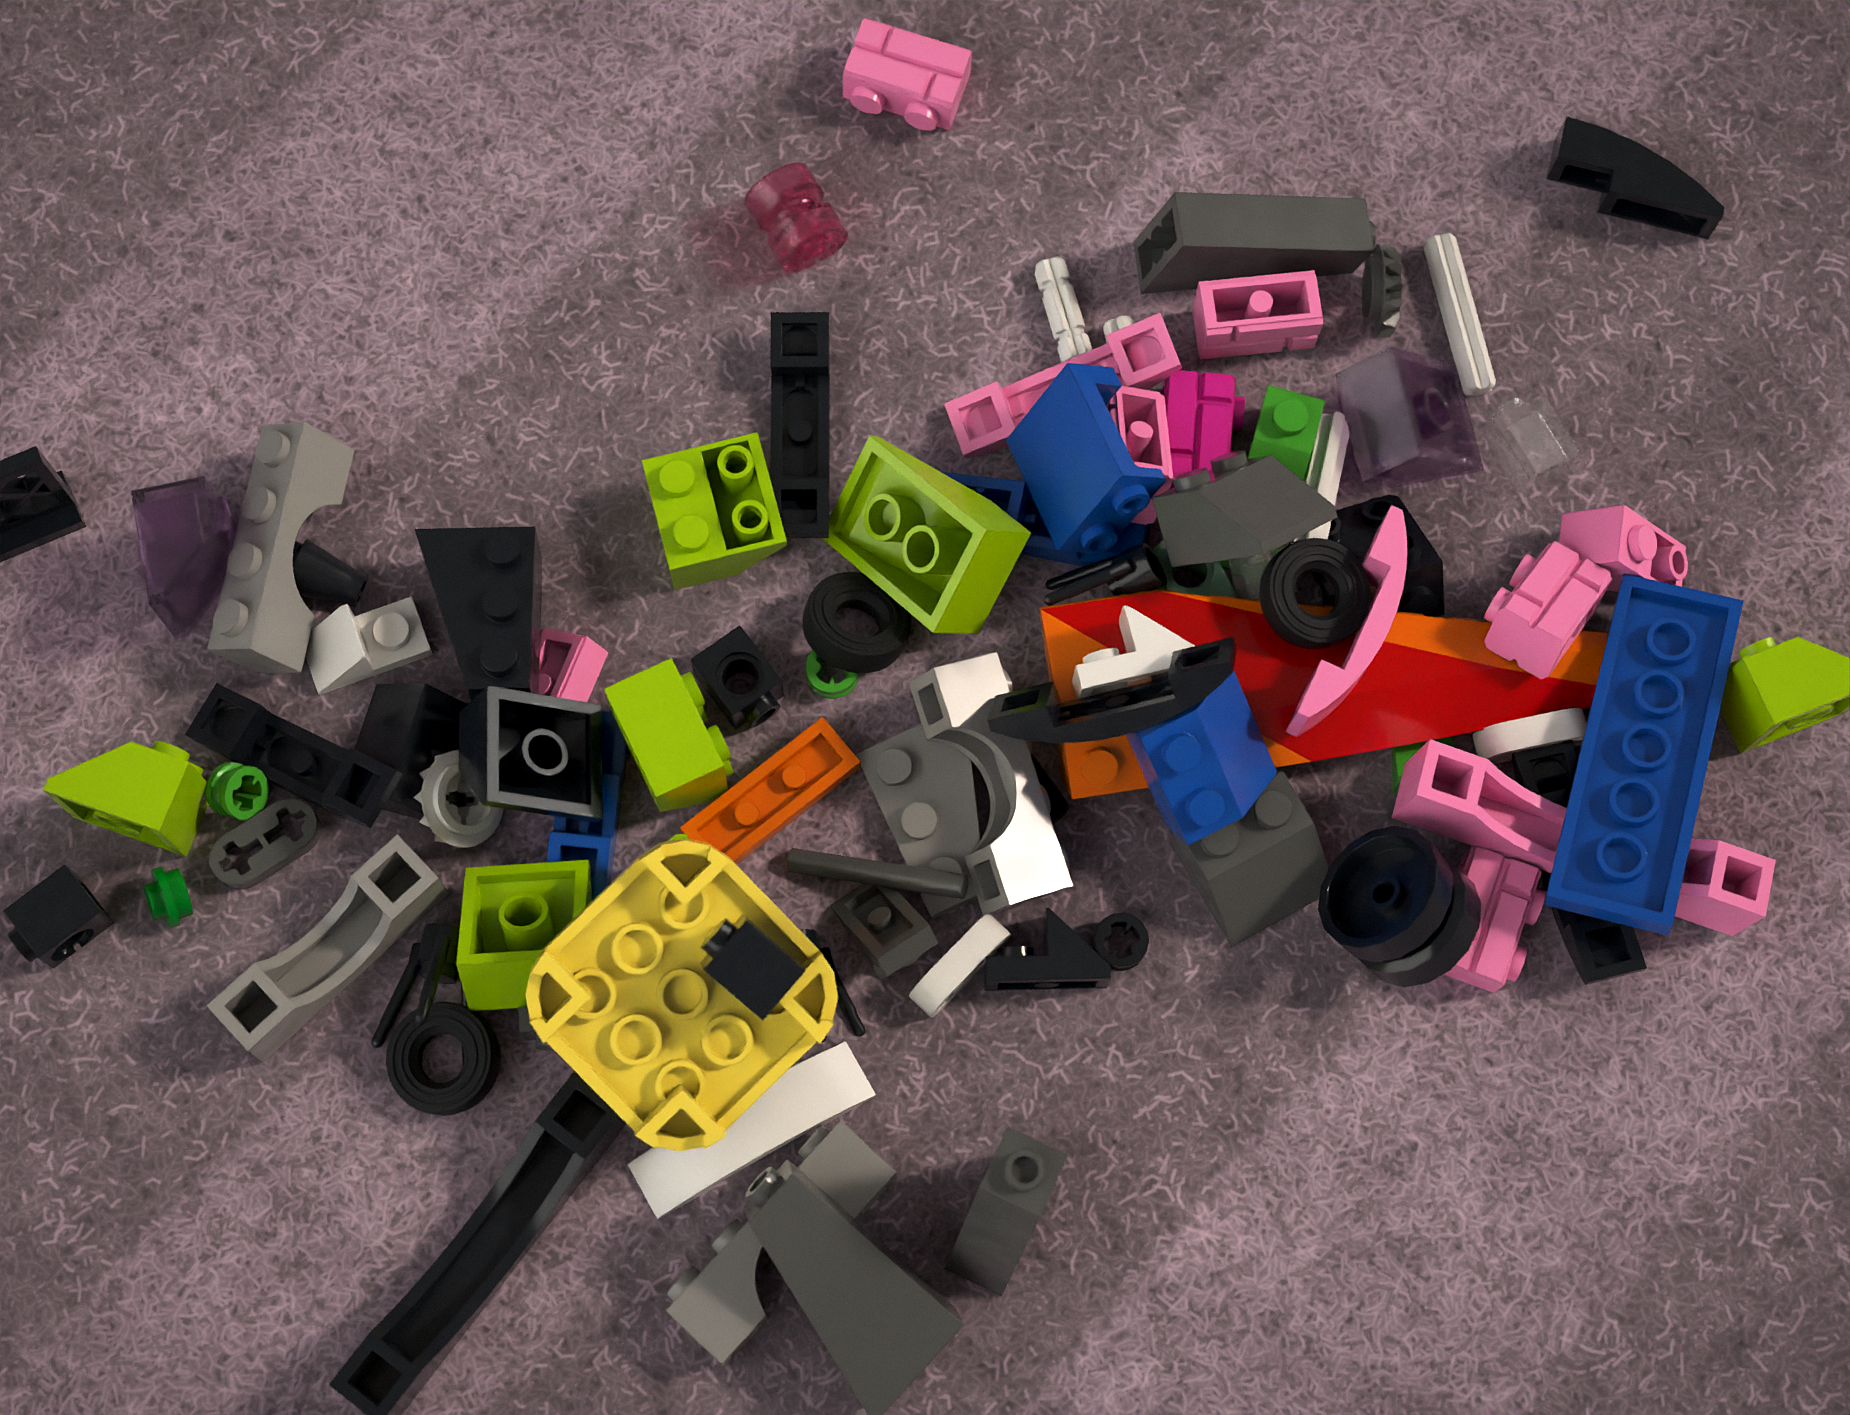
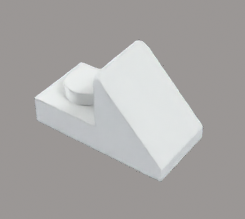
[305,596,433,695]
[1072,606,1195,699]

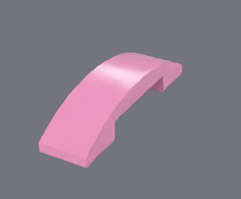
[944,313,1182,458]
[1286,505,1407,737]

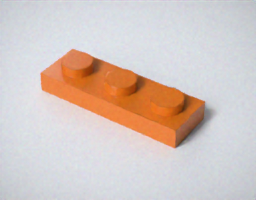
[680,717,861,865]

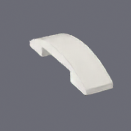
[628,1041,876,1220]

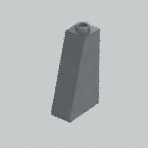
[1133,192,1376,294]
[945,1127,1068,1296]
[744,1159,964,1415]

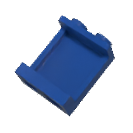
[1006,363,1166,554]

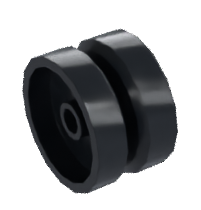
[1318,826,1481,987]

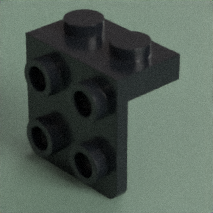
[1310,495,1445,617]

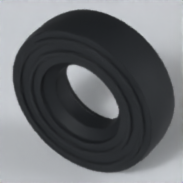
[1259,538,1371,649]
[802,572,911,673]
[386,1002,501,1116]

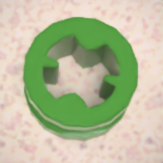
[805,650,859,699]
[205,762,269,820]

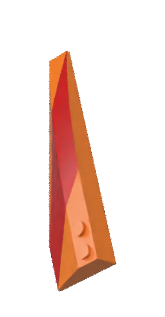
[1039,589,1609,800]

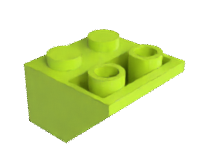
[642,432,787,590]
[604,658,734,812]

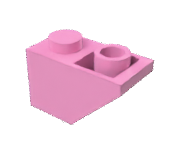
[1559,505,1688,592]

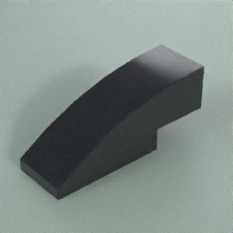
[1546,116,1725,239]

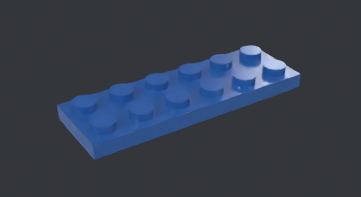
[1544,574,1744,936]

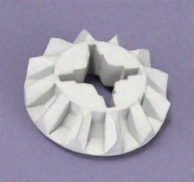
[414,750,504,848]

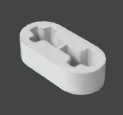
[1472,708,1587,764]
[909,913,1011,1018]

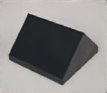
[354,683,468,820]

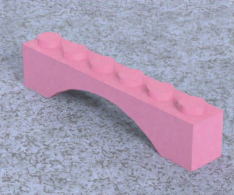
[1392,739,1776,936]

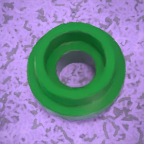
[143,867,193,928]

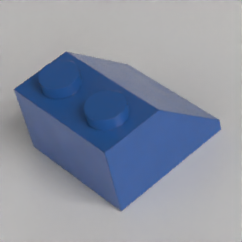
[1126,671,1277,846]

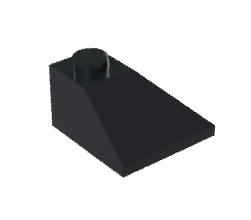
[459,685,603,823]

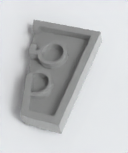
[856,723,982,919]

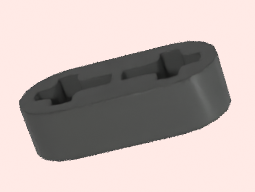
[209,798,321,890]

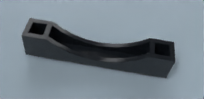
[329,1071,627,1415]

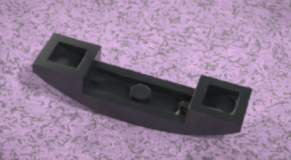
[770,312,830,538]
[987,637,1237,743]
[185,683,403,828]
[1512,740,1647,985]

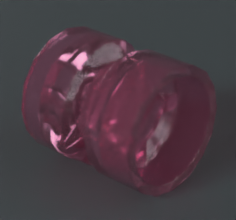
[744,162,848,273]

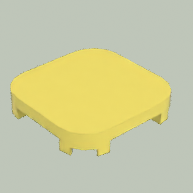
[525,838,838,1151]

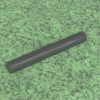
[787,848,968,899]

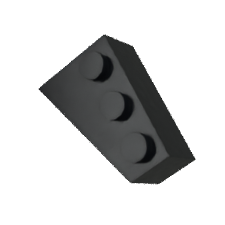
[415,526,542,702]

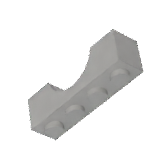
[207,422,354,673]
[909,652,1073,915]
[206,834,449,1062]
[666,1121,897,1367]

